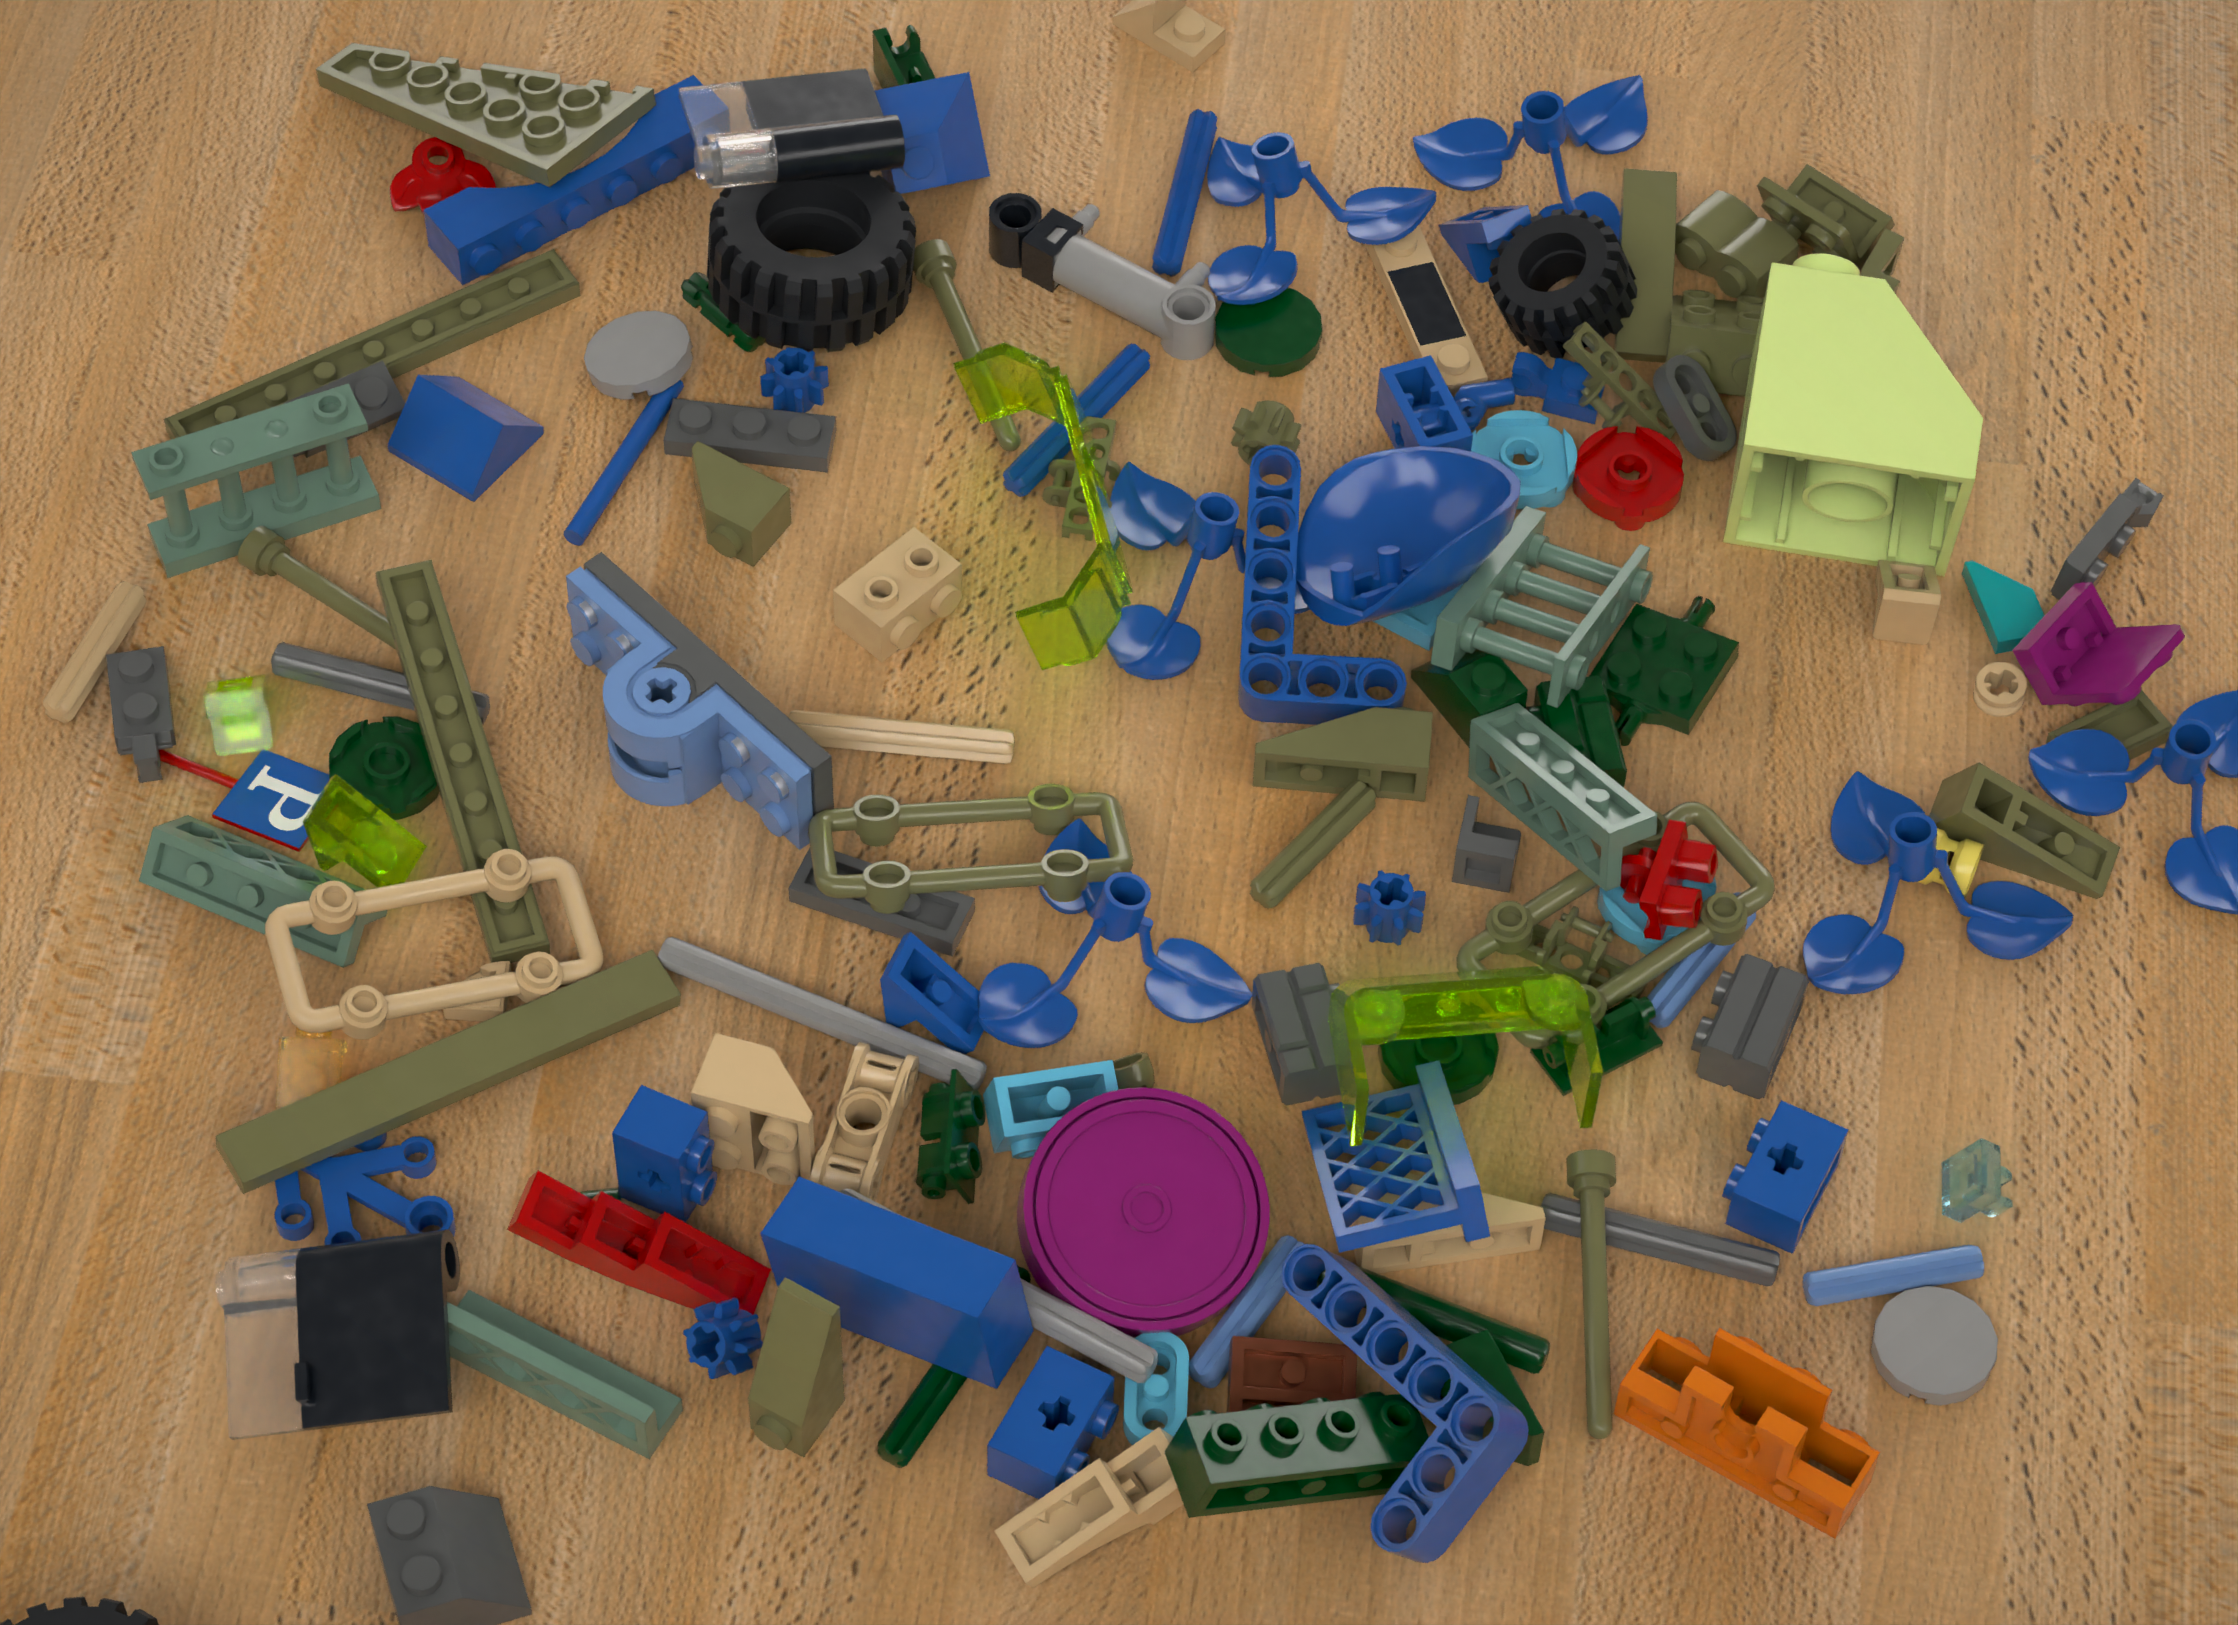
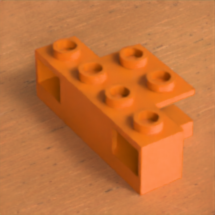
[1614,1328,1880,1539]

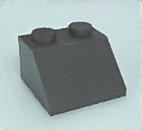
[367,1486,532,1625]

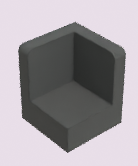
[1452,795,1521,893]

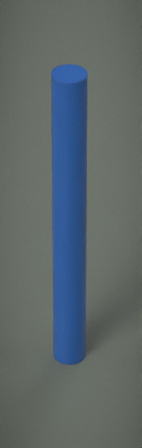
[563,380,684,546]

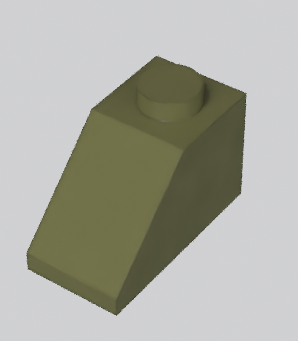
[691,441,792,567]

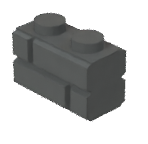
[1691,954,1809,1100]
[1251,963,1362,1106]

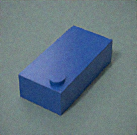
[760,1177,1034,1389]

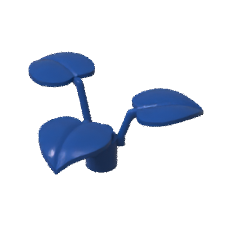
[1413,75,1648,241]
[1207,132,1437,305]
[1105,462,1310,680]
[2028,690,2238,915]
[1803,771,2074,994]
[977,818,1252,1048]

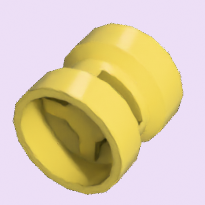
[1918,828,1984,898]

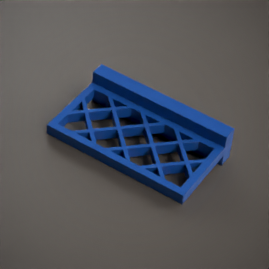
[1301,1060,1491,1253]

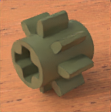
[1231,400,1302,465]

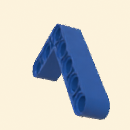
[1238,445,1407,725]
[1281,1244,1529,1563]

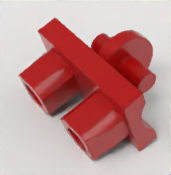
[1620,819,1718,941]

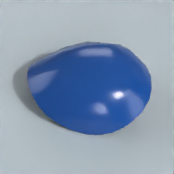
[1296,446,1521,626]

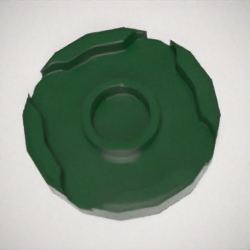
[1215,288,1322,377]
[329,716,439,820]
[1378,995,1499,1105]

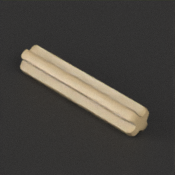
[43,581,146,723]

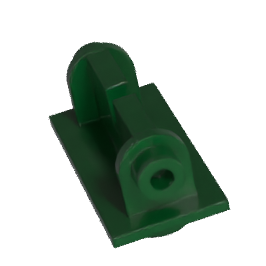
[1530,996,1663,1096]
[916,1069,986,1204]

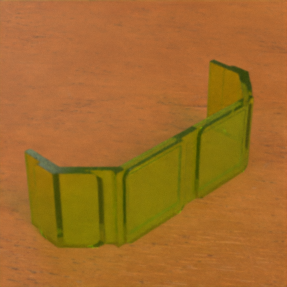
[953,343,1133,670]

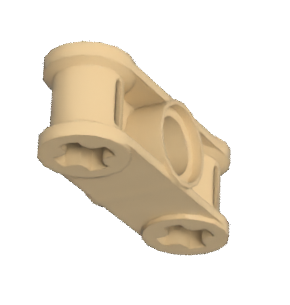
[810,1042,919,1201]

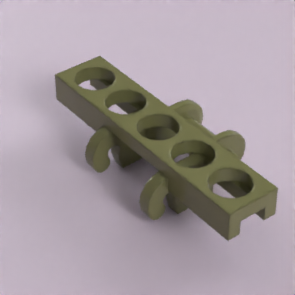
[1563,322,1676,440]
[1042,416,1121,541]
[1516,906,1648,1002]

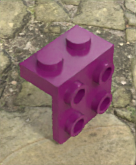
[2012,582,2185,706]

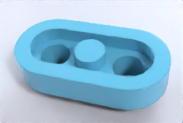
[1123,1332,1189,1445]

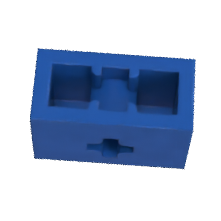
[1376,355,1473,451]
[612,1085,717,1223]
[1722,1100,1849,1254]
[987,1346,1119,1499]

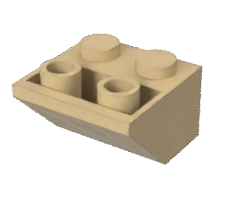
[691,1033,815,1185]

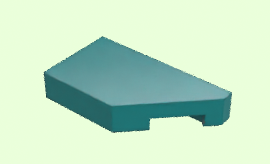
[1962,560,2045,654]

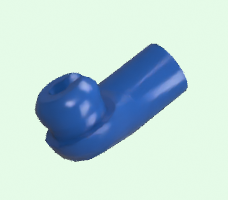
[1453,378,1515,430]

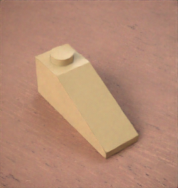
[1347,1173,1546,1274]

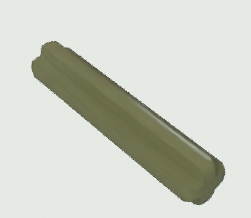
[1250,780,1377,909]

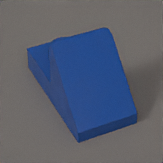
[1438,205,1532,283]
[880,932,984,1054]

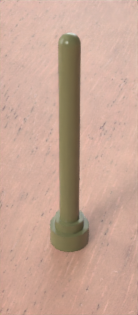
[913,239,1021,451]
[238,525,397,650]
[1566,1149,1616,1439]

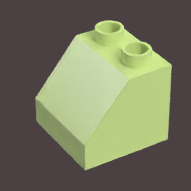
[1723,254,1983,577]

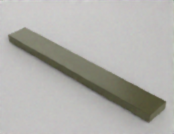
[164,249,581,439]
[376,560,550,963]
[216,949,681,1194]

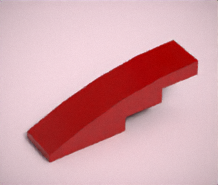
[507,1170,771,1315]

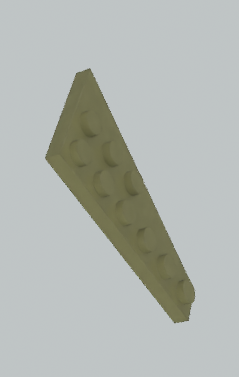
[316,43,656,187]

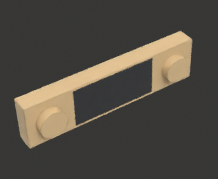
[1365,225,1488,397]

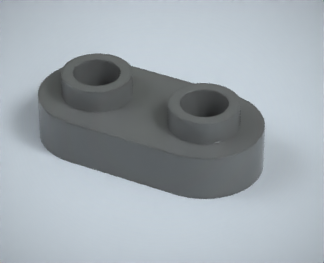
[1653,355,1737,461]

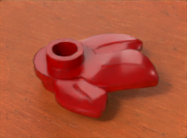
[390,137,496,215]

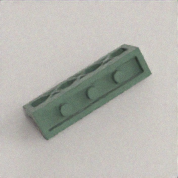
[1468,703,1658,891]
[139,815,388,968]
[447,1290,683,1459]

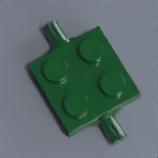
[1589,596,1739,746]

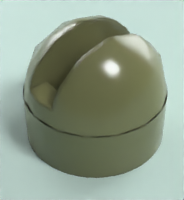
[1113,1052,1155,1090]

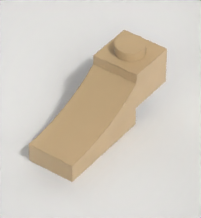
[994,1427,1183,1588]

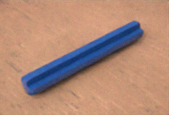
[1152,109,1217,277]
[1003,344,1150,497]

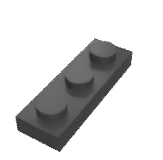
[663,398,837,473]
[788,848,975,957]

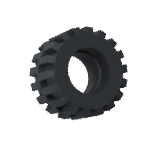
[1489,209,1637,358]

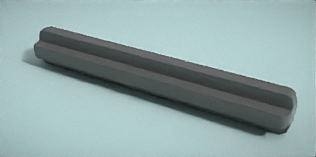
[271,642,490,725]
[1541,1193,1780,1286]

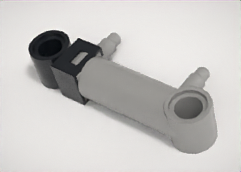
[989,193,1215,360]

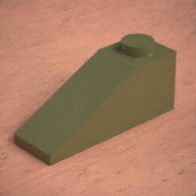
[1253,707,1433,802]
[1929,762,2120,899]
[748,1277,845,1458]

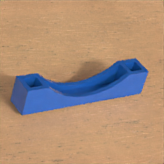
[423,75,731,286]

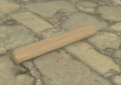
[789,710,1015,764]

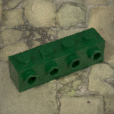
[1164,1392,1429,1518]

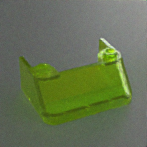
[1328,966,1603,1146]

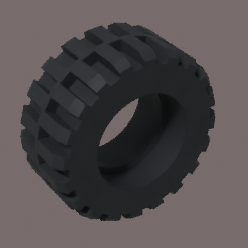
[707,162,916,353]

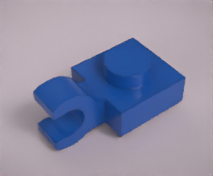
[1511,352,1609,424]

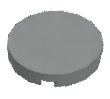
[584,311,693,400]
[1871,1286,1998,1406]

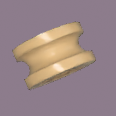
[1973,662,2027,717]

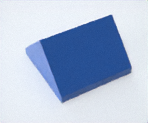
[387,375,544,502]

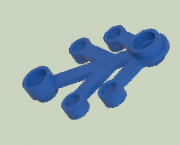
[274,1132,456,1245]

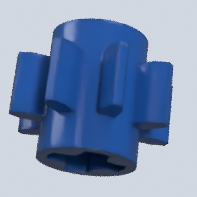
[760,347,829,413]
[1353,871,1426,946]
[683,1298,763,1379]

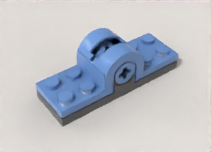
[566,552,834,850]

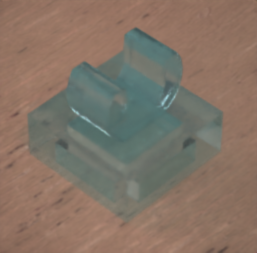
[1942,1138,2013,1223]

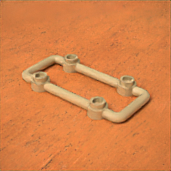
[265,849,604,1040]

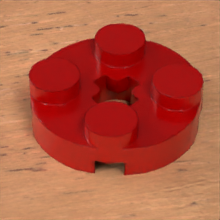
[1572,426,1684,531]

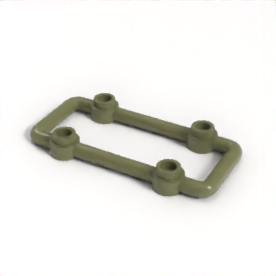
[808,784,1134,914]
[1456,802,1775,1049]

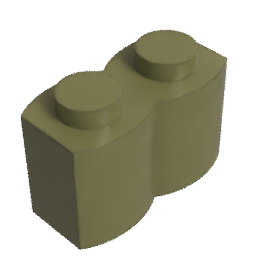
[1675,190,1799,298]

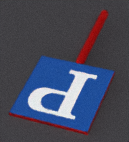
[159,749,338,852]

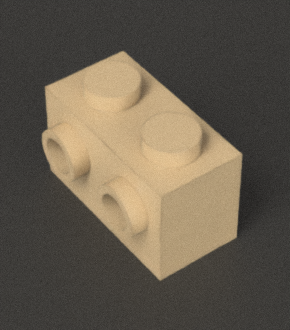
[833,527,962,662]

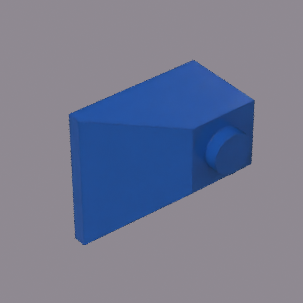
[875,72,990,194]

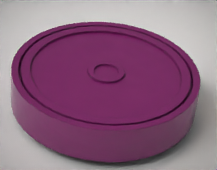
[1017,1087,1270,1339]

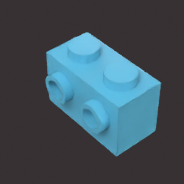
[983,1060,1118,1159]

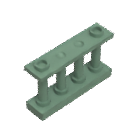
[131,383,381,578]
[1431,506,1653,708]

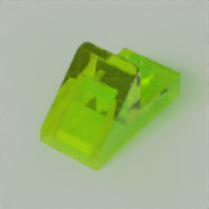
[203,674,273,756]
[303,774,427,888]

